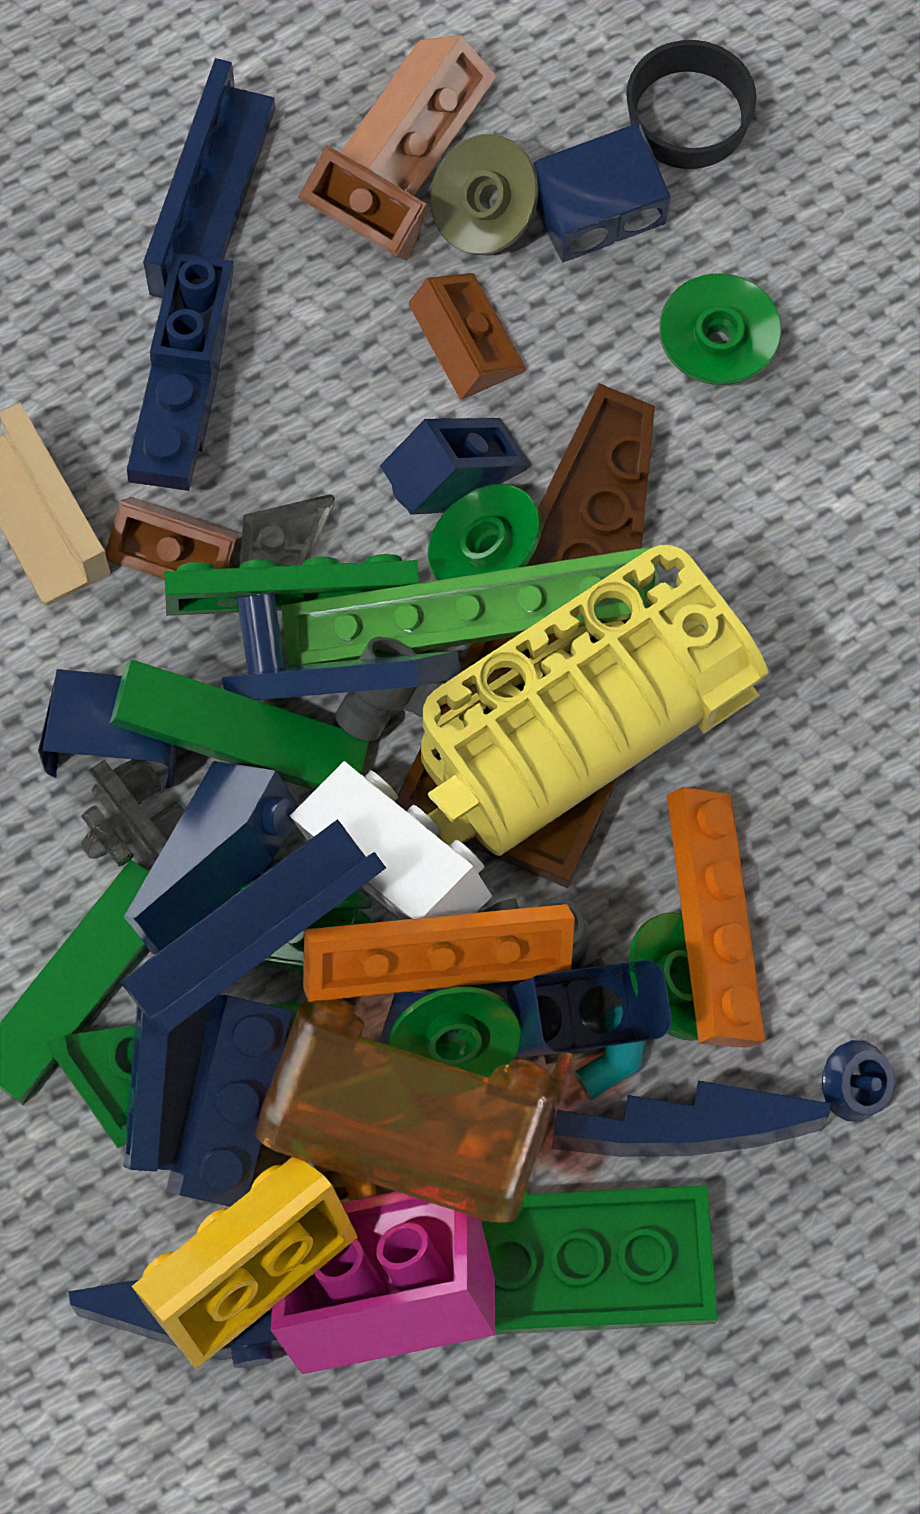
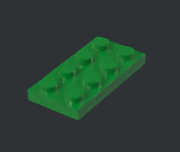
[475,1185,718,1335]

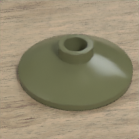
[430,134,539,255]

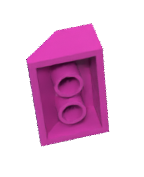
[271,1176,495,1374]

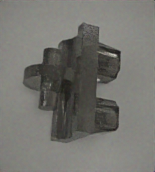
[81,759,185,870]

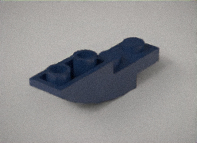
[127,253,234,491]

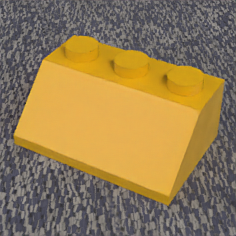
[132,1154,358,1369]

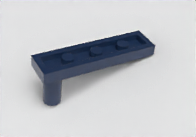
[222,592,460,700]

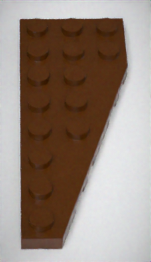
[395,383,655,889]

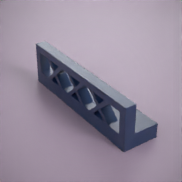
[143,58,276,298]
[119,819,386,1036]

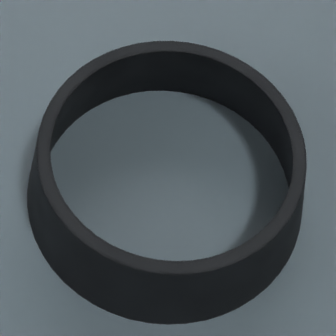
[626,40,757,169]

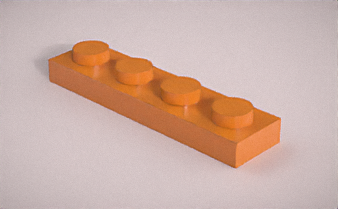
[667,787,765,1048]
[303,904,575,1002]

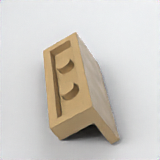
[0,402,111,606]

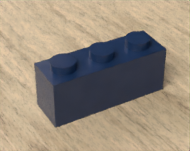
[166,995,292,1207]

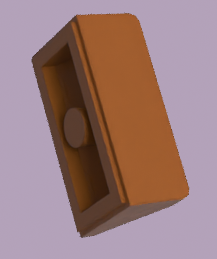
[298,145,429,261]
[409,273,526,399]
[105,497,245,580]

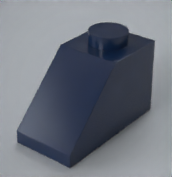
[380,418,531,515]

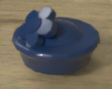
[821,1040,895,1121]

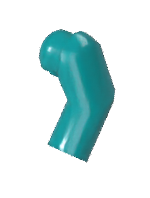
[574,1005,646,1100]

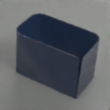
[533,122,671,263]
[38,669,178,788]
[506,960,671,1057]

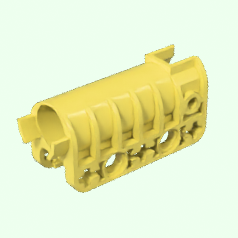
[421,545,769,856]

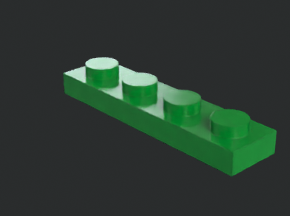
[164,554,419,616]

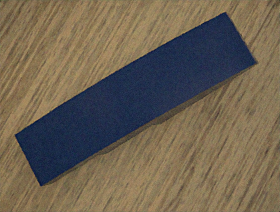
[551,1080,831,1157]

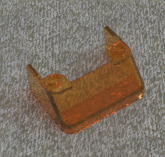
[255,997,574,1223]

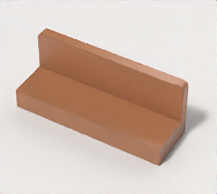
[340,35,496,196]

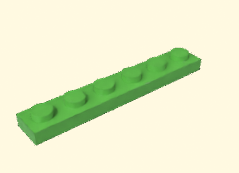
[281,547,659,666]

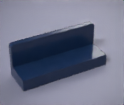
[123,999,213,1172]

